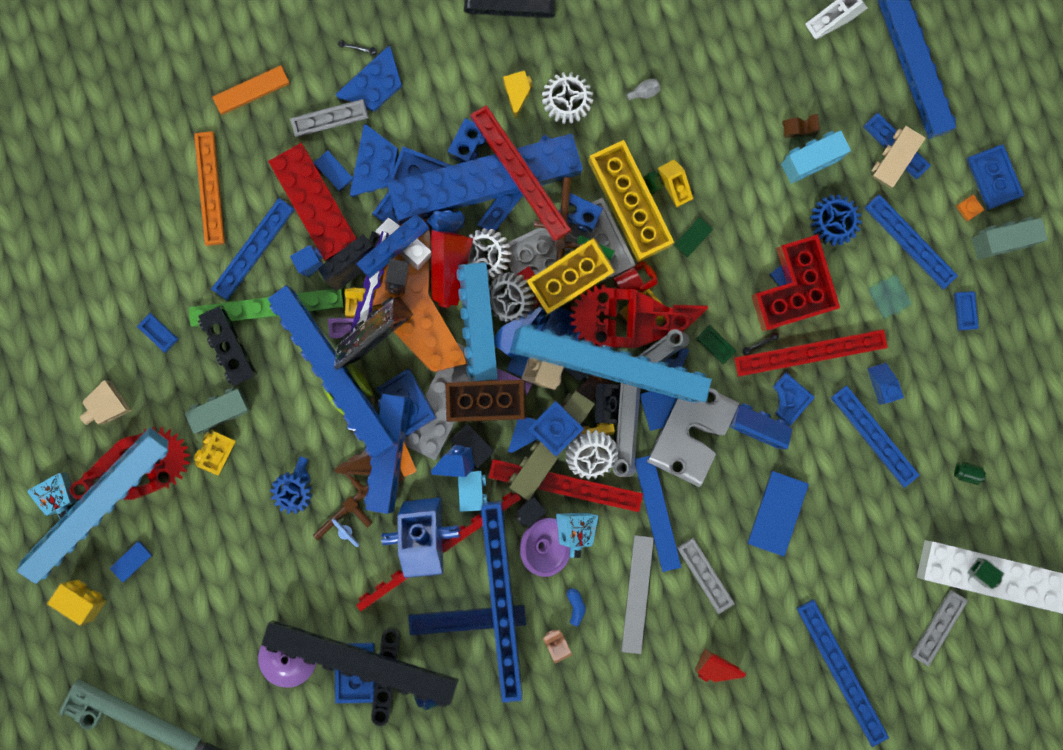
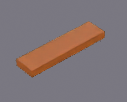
[212,65,290,115]

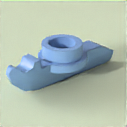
[332,519,359,547]

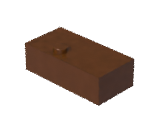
[445,380,527,422]

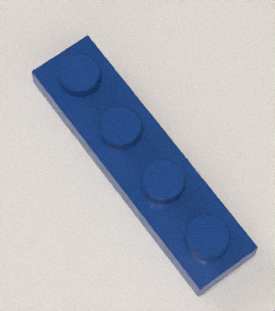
[356,214,429,278]

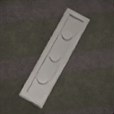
[290,99,369,137]
[677,538,735,614]
[911,589,968,667]

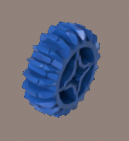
[810,194,862,246]

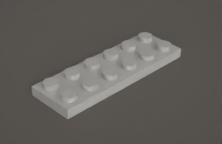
[404,343,473,461]

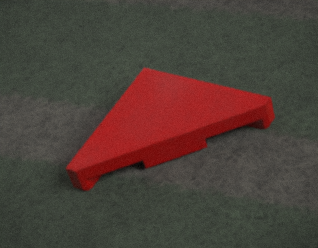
[672,305,708,340]

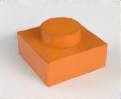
[956,194,984,222]

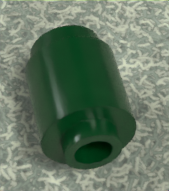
[954,462,986,485]

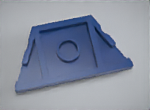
[335,46,402,112]
[350,124,398,197]

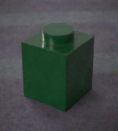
[967,557,1004,590]

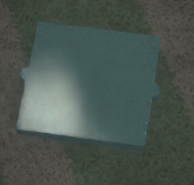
[868,275,912,319]

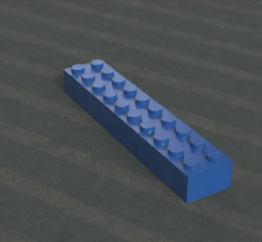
[387,133,583,225]

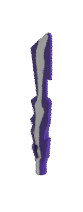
[351,231,389,332]

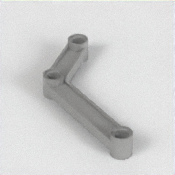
[613,330,689,477]

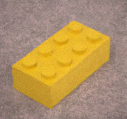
[527,238,615,314]

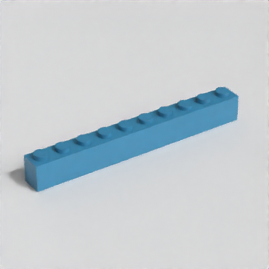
[16,427,169,584]

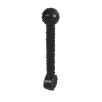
[338,40,377,56]
[742,333,779,355]

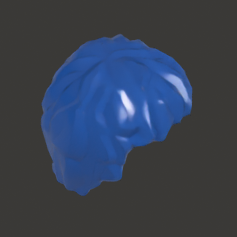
[426,210,465,234]

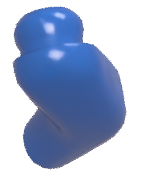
[567,588,586,627]

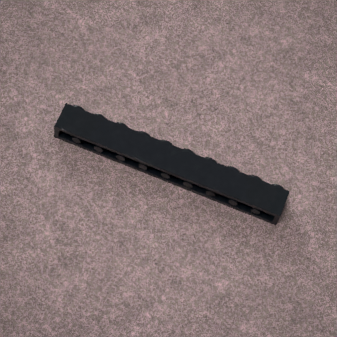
[261,620,459,707]

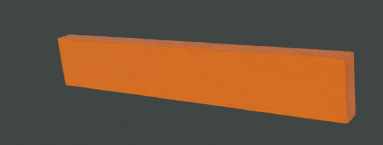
[194,131,225,246]

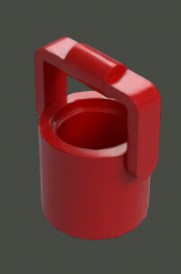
[613,261,658,292]

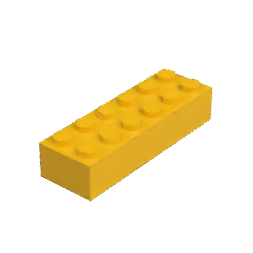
[588,140,674,262]

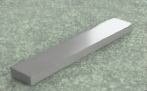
[621,535,654,654]

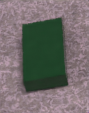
[673,217,713,258]
[696,325,737,365]

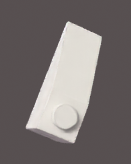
[805,0,868,39]
[375,218,431,270]

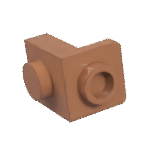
[543,630,572,664]

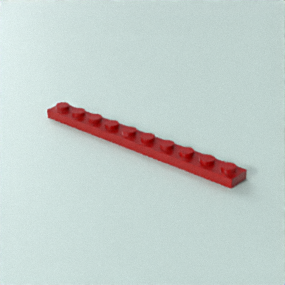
[356,492,521,612]

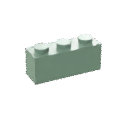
[185,388,251,434]

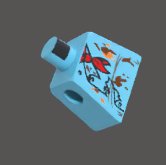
[27,472,76,519]
[556,513,598,558]

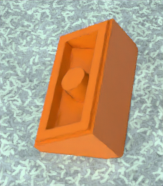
[400,442,416,477]

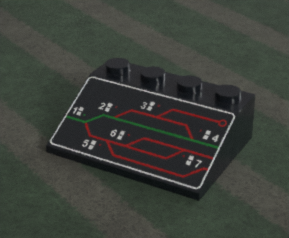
[334,296,414,370]

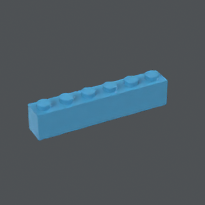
[457,263,498,381]

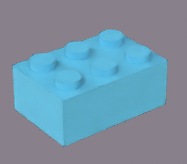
[781,130,851,184]

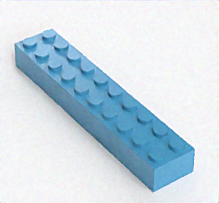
[509,324,711,403]

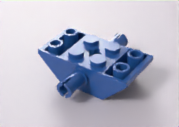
[381,497,460,578]

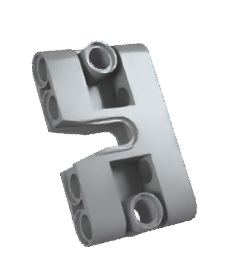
[647,388,739,487]

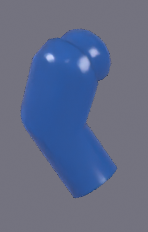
[294,456,311,484]

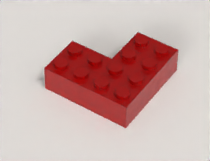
[751,234,840,331]

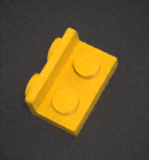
[194,429,236,476]

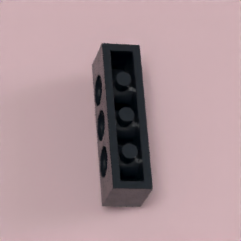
[198,305,257,386]

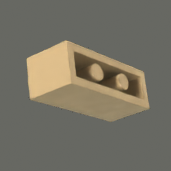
[871,126,925,188]

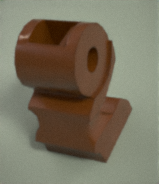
[782,113,820,138]

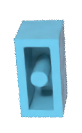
[458,471,487,511]

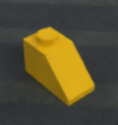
[503,70,533,118]
[658,159,693,207]

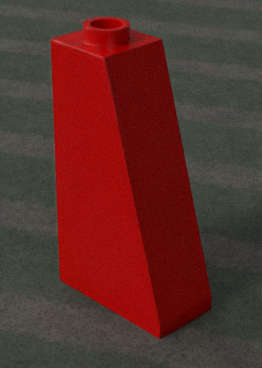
[431,230,473,308]

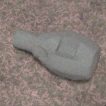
[626,79,661,101]

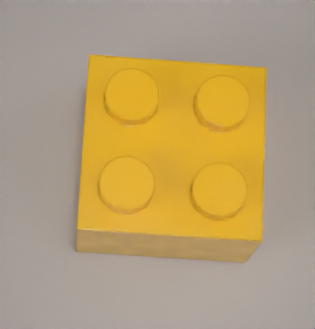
[47,580,106,626]

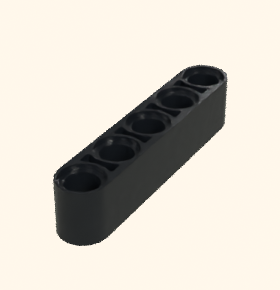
[463,0,556,18]
[371,627,401,726]

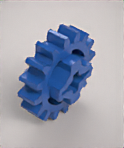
[270,472,313,514]

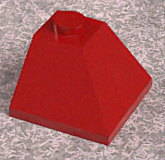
[695,649,746,682]

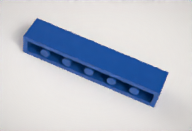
[365,393,411,514]

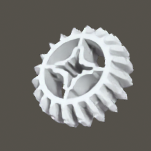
[542,72,593,124]
[468,228,512,281]
[566,429,618,480]

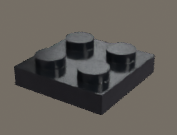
[594,384,621,423]

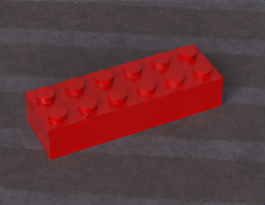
[268,143,357,262]

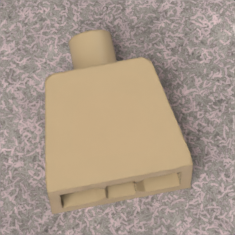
[79,380,132,425]

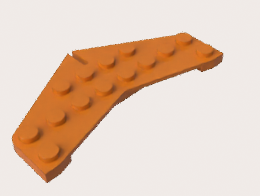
[372,218,466,372]

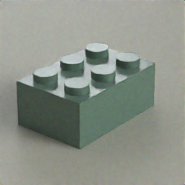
[972,216,1048,260]

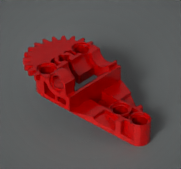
[570,285,689,349]
[70,427,190,500]

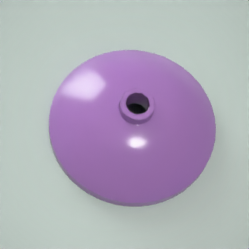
[520,518,570,577]
[258,646,316,688]

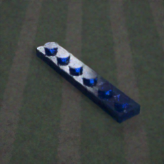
[408,605,526,635]

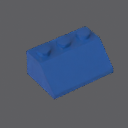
[729,403,792,449]

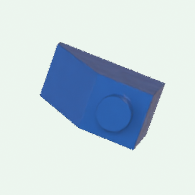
[290,245,323,277]
[867,363,904,405]
[508,417,537,453]
[431,445,474,477]

